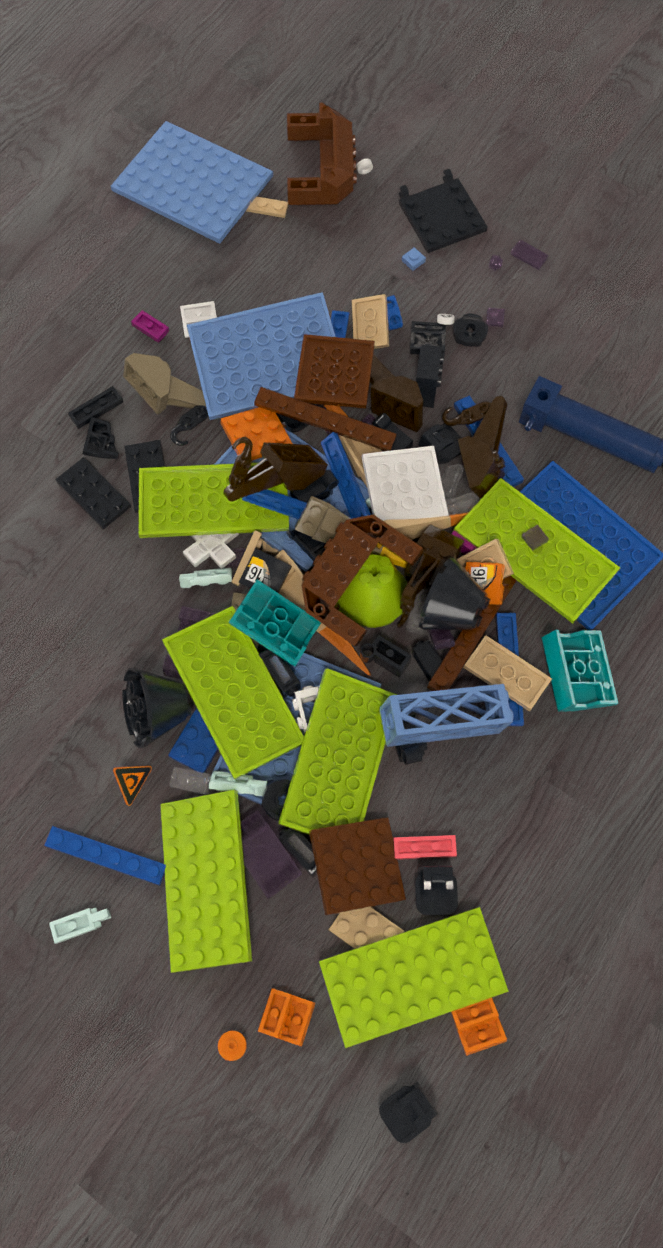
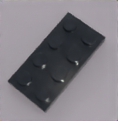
[124,440,165,513]
[55,457,131,530]

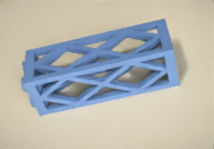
[379,684,513,747]

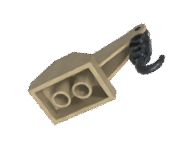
[123,353,208,446]

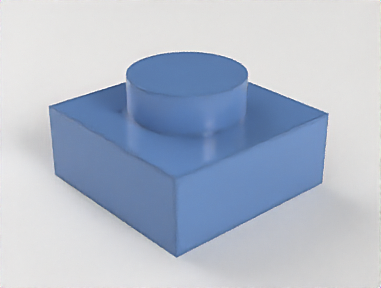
[402,247,426,271]

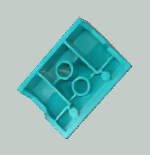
[229,580,321,666]
[542,630,619,712]

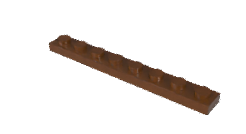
[254,387,397,451]
[427,576,517,691]

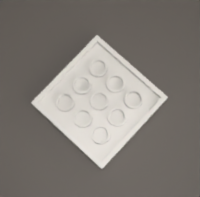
[361,446,449,521]

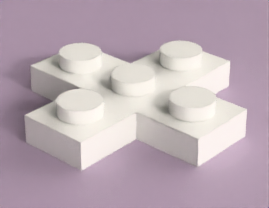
[183,533,239,569]

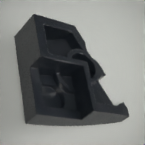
[82,417,118,459]

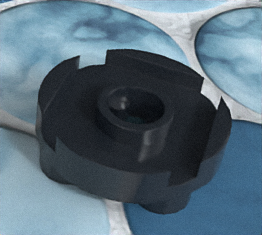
[453,313,488,347]
[261,779,291,821]

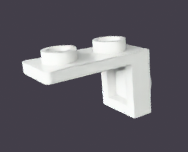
[292,686,319,734]

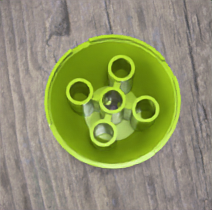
[337,555,407,628]

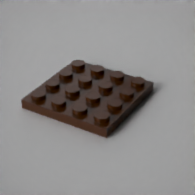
[294,334,375,409]
[309,817,406,916]

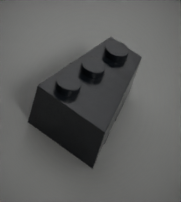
[416,344,444,408]

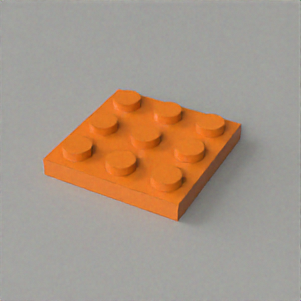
[221,407,293,461]

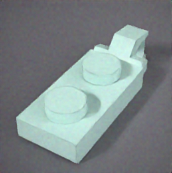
[179,568,232,588]
[209,771,267,796]
[49,908,111,944]

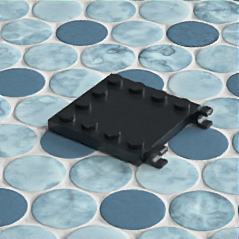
[399,169,488,253]

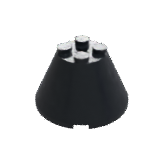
[419,557,491,630]
[122,667,191,748]

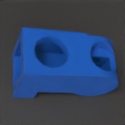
[387,295,403,331]

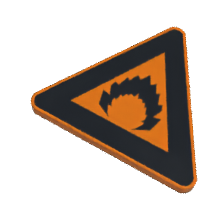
[113,766,152,806]

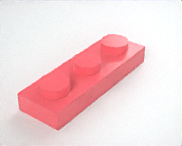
[393,835,457,859]

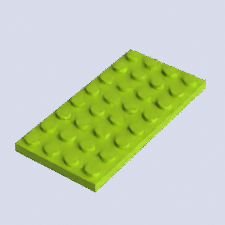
[139,463,289,538]
[454,478,620,624]
[162,606,304,780]
[278,668,397,835]
[161,790,252,973]
[319,907,509,1048]

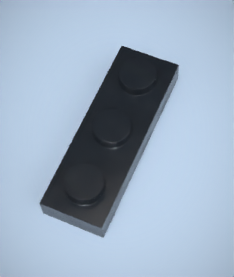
[68,386,123,429]

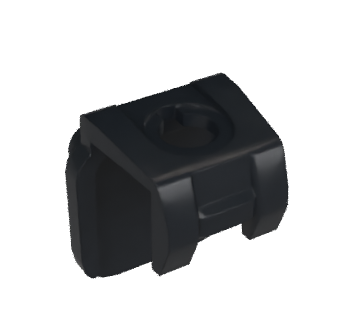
[418,424,461,465]
[415,866,458,915]
[379,1081,439,1143]

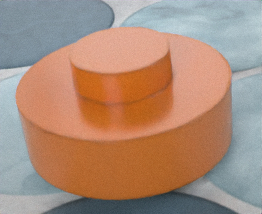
[218,1031,247,1061]

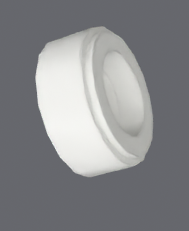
[356,159,373,175]
[437,314,454,325]

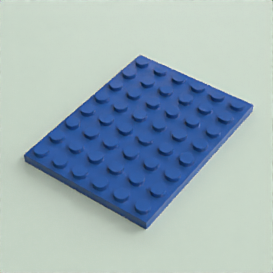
[520,461,663,630]

